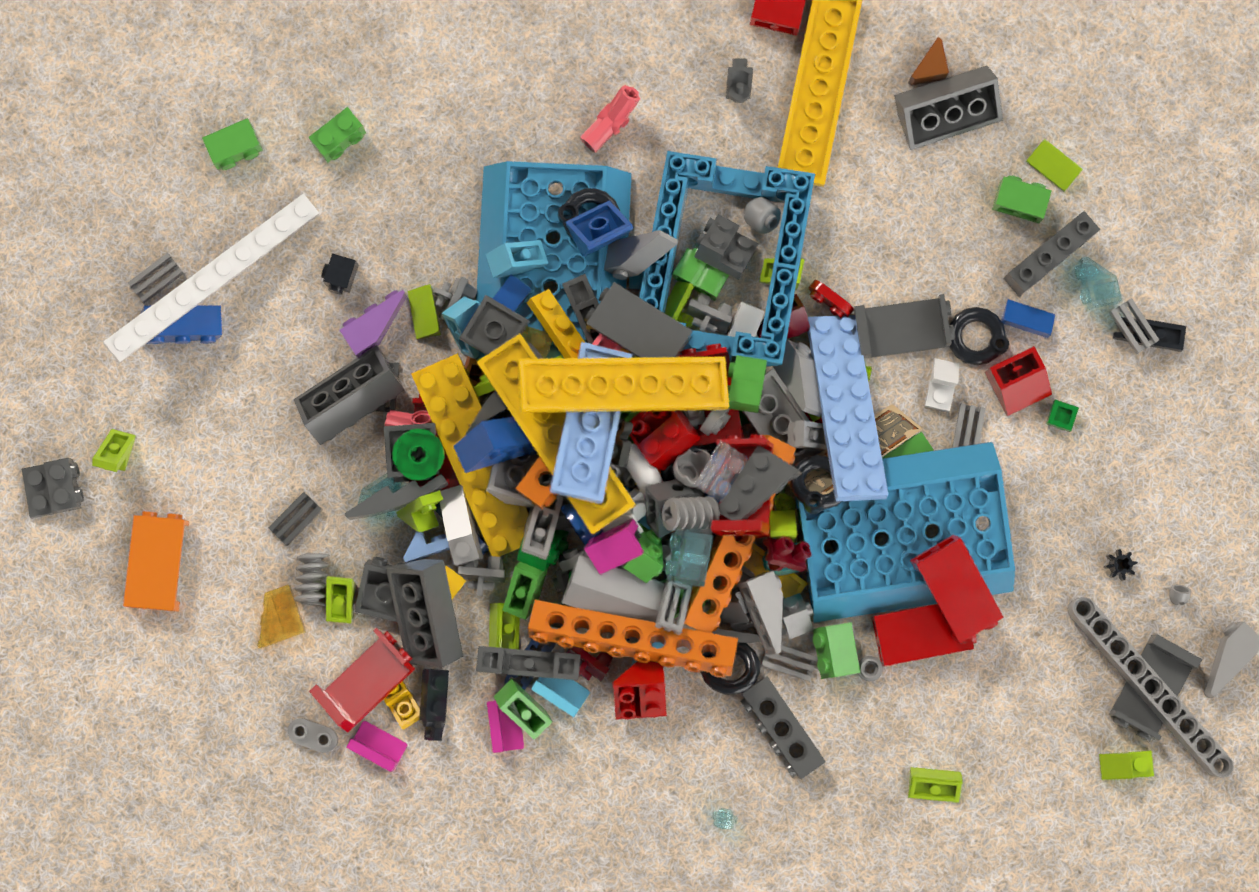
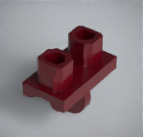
[763,536,812,572]
[566,646,613,682]

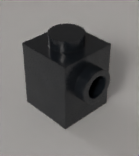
[321,253,359,295]

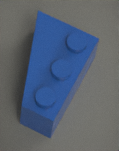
[140,305,222,344]
[453,417,538,473]

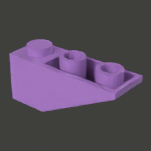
[340,290,407,358]

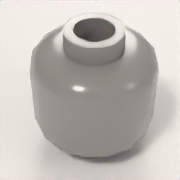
[744,197,781,234]

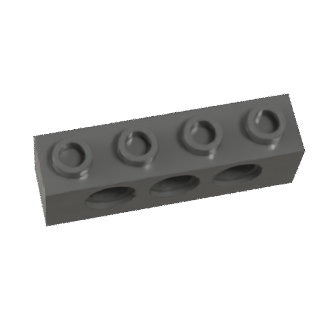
[1003,211,1100,297]
[740,676,826,779]

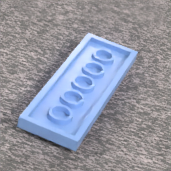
[550,342,632,504]

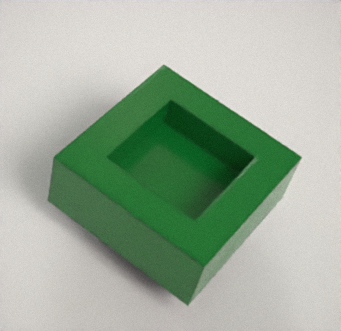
[1046,399,1079,432]

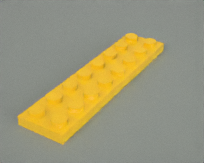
[777,0,862,187]
[477,334,636,535]
[411,353,529,557]
[518,357,729,413]

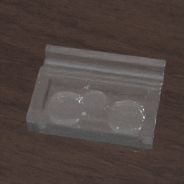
[694,441,749,502]

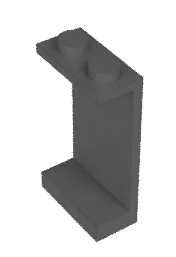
[584,282,692,358]
[853,294,955,358]
[1109,634,1203,742]

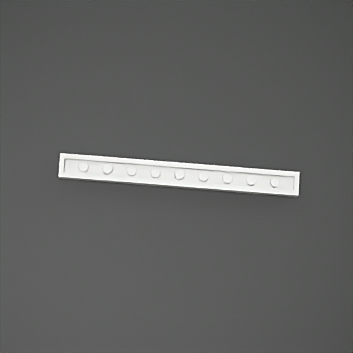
[103,193,319,363]

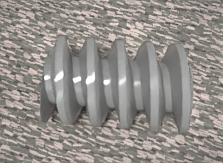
[662,496,720,531]
[294,553,330,606]

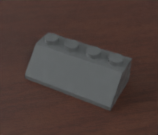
[894,65,1003,150]
[293,345,404,445]
[386,559,464,668]

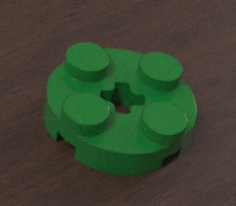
[392,429,445,480]

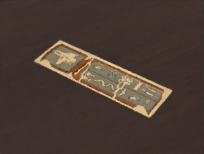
[787,404,923,505]

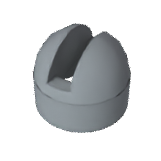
[1169,585,1191,606]

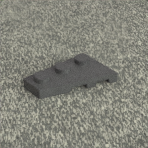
[719,446,802,520]

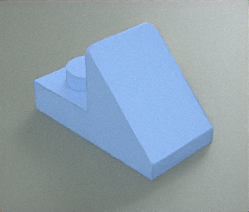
[403,531,450,563]

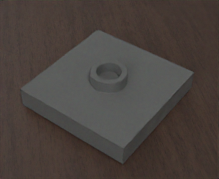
[459,295,530,355]

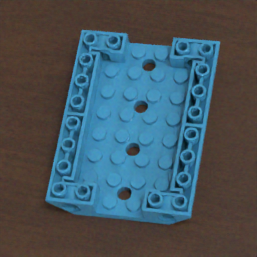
[475,161,632,360]
[795,442,1015,623]

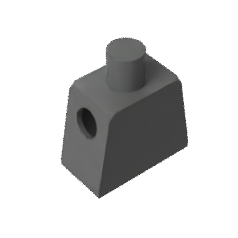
[645,479,705,538]

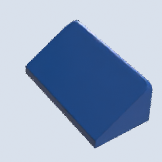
[1001,299,1055,338]

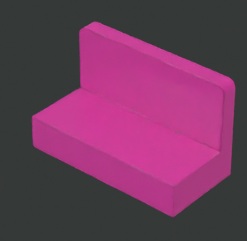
[584,518,643,574]
[487,701,524,753]
[346,721,408,772]

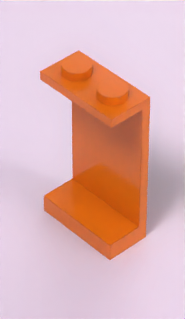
[123,511,189,612]

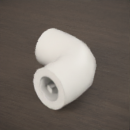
[626,444,663,499]

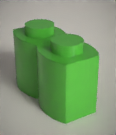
[672,248,730,301]
[727,355,767,413]

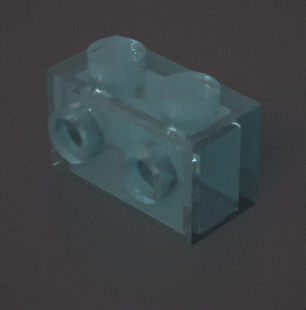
[666,529,713,587]

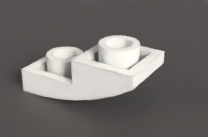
[727,302,764,337]

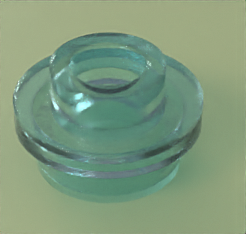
[712,808,738,829]

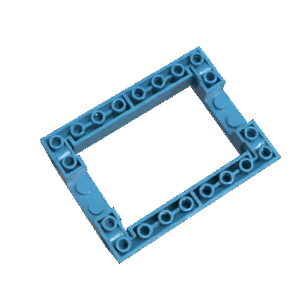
[639,151,815,367]

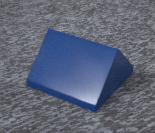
[565,200,633,257]

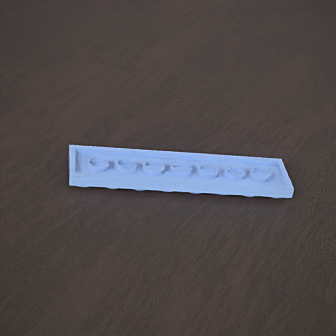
[807,315,888,501]

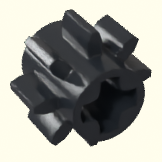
[1104,549,1138,581]

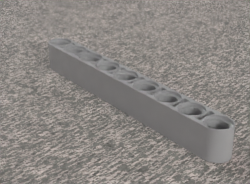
[1067,597,1234,778]

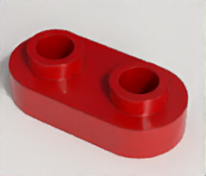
[808,279,854,318]

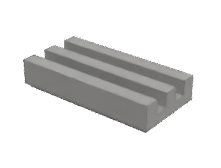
[128,253,184,303]
[1109,298,1159,354]
[952,403,986,448]
[655,578,692,635]
[761,645,817,681]

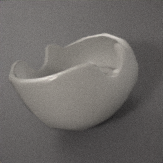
[673,449,715,488]

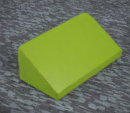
[1026,139,1083,192]
[665,281,694,321]
[407,284,441,340]
[489,603,520,650]
[908,767,963,803]

